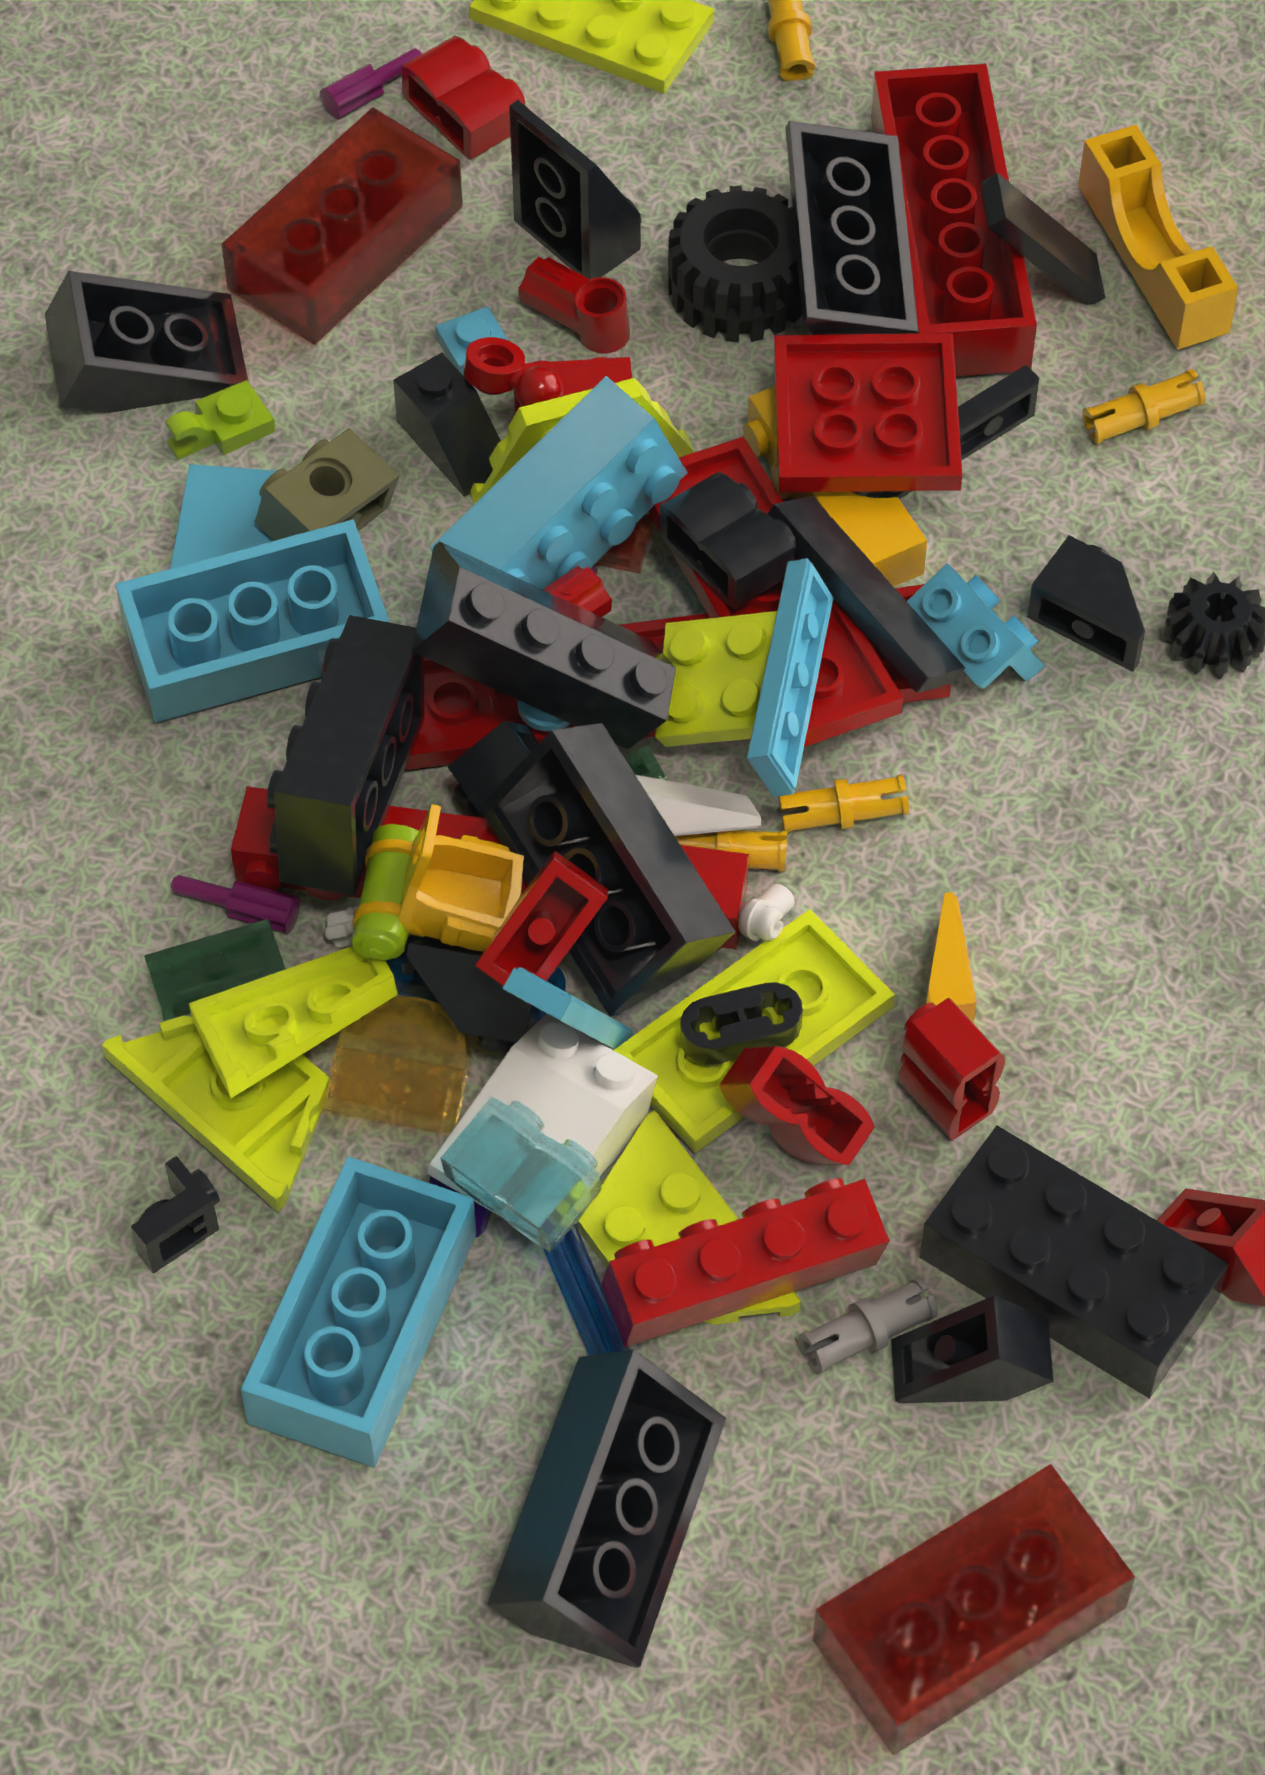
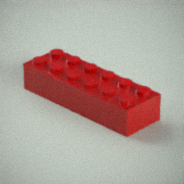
[871,63,1037,376]

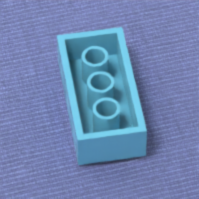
[430,376,687,589]
[116,519,390,723]
[240,1156,477,1468]

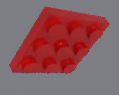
[774,333,963,492]

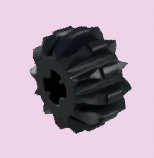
[1164,571,1265,679]

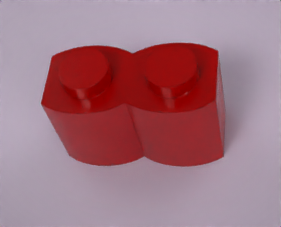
[402,35,525,160]
[899,997,1005,1141]
[719,1046,875,1165]

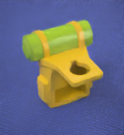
[352,804,524,960]

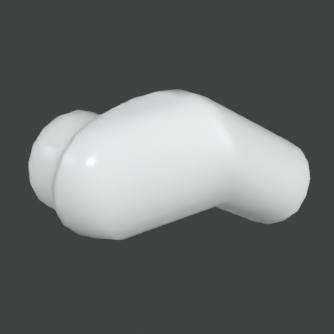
[738,884,795,942]

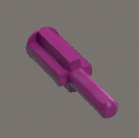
[320,48,422,119]
[171,875,300,934]

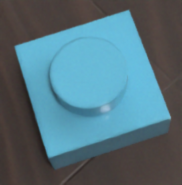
[435,306,509,376]

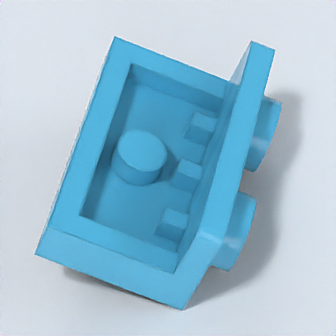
[907,563,1045,688]

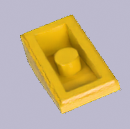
[926,892,976,1023]

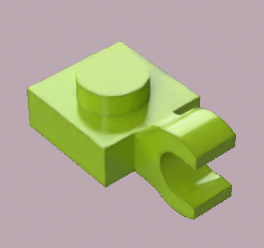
[165,380,275,460]

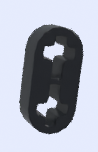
[680,982,803,1065]

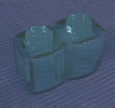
[440,1097,602,1252]

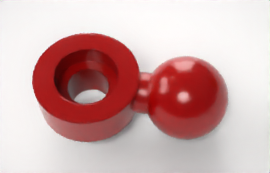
[463,337,564,407]

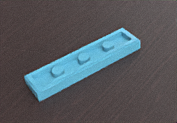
[747,558,833,797]
[502,967,635,1049]

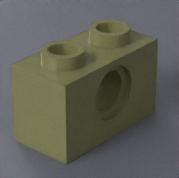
[255,428,400,541]

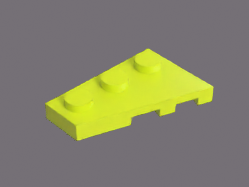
[188,946,398,1098]

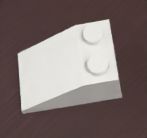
[427,1013,658,1239]

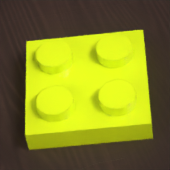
[655,611,777,747]

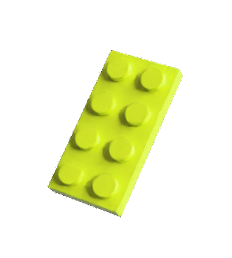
[469,0,715,94]
[613,909,895,1153]

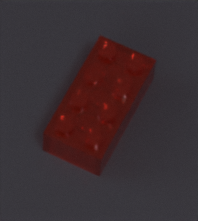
[221,107,463,345]
[813,1464,1135,1756]

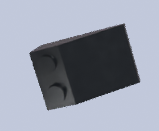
[509,100,641,279]
[45,271,248,413]

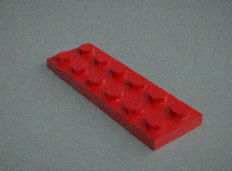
[648,436,903,747]

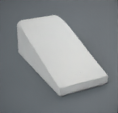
[636,775,761,836]

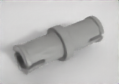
[799,1277,938,1374]

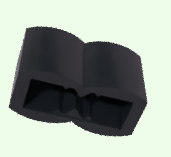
[660,472,796,609]

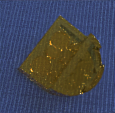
[324,996,473,1134]

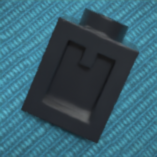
[131,1156,220,1274]

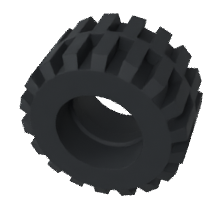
[668,186,802,342]

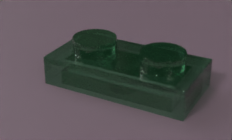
[144,919,286,1021]

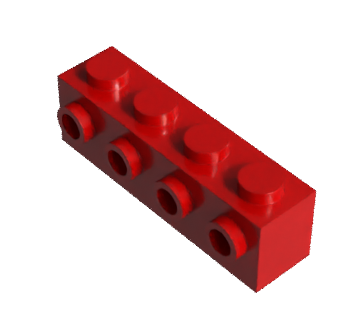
[601,1178,890,1348]

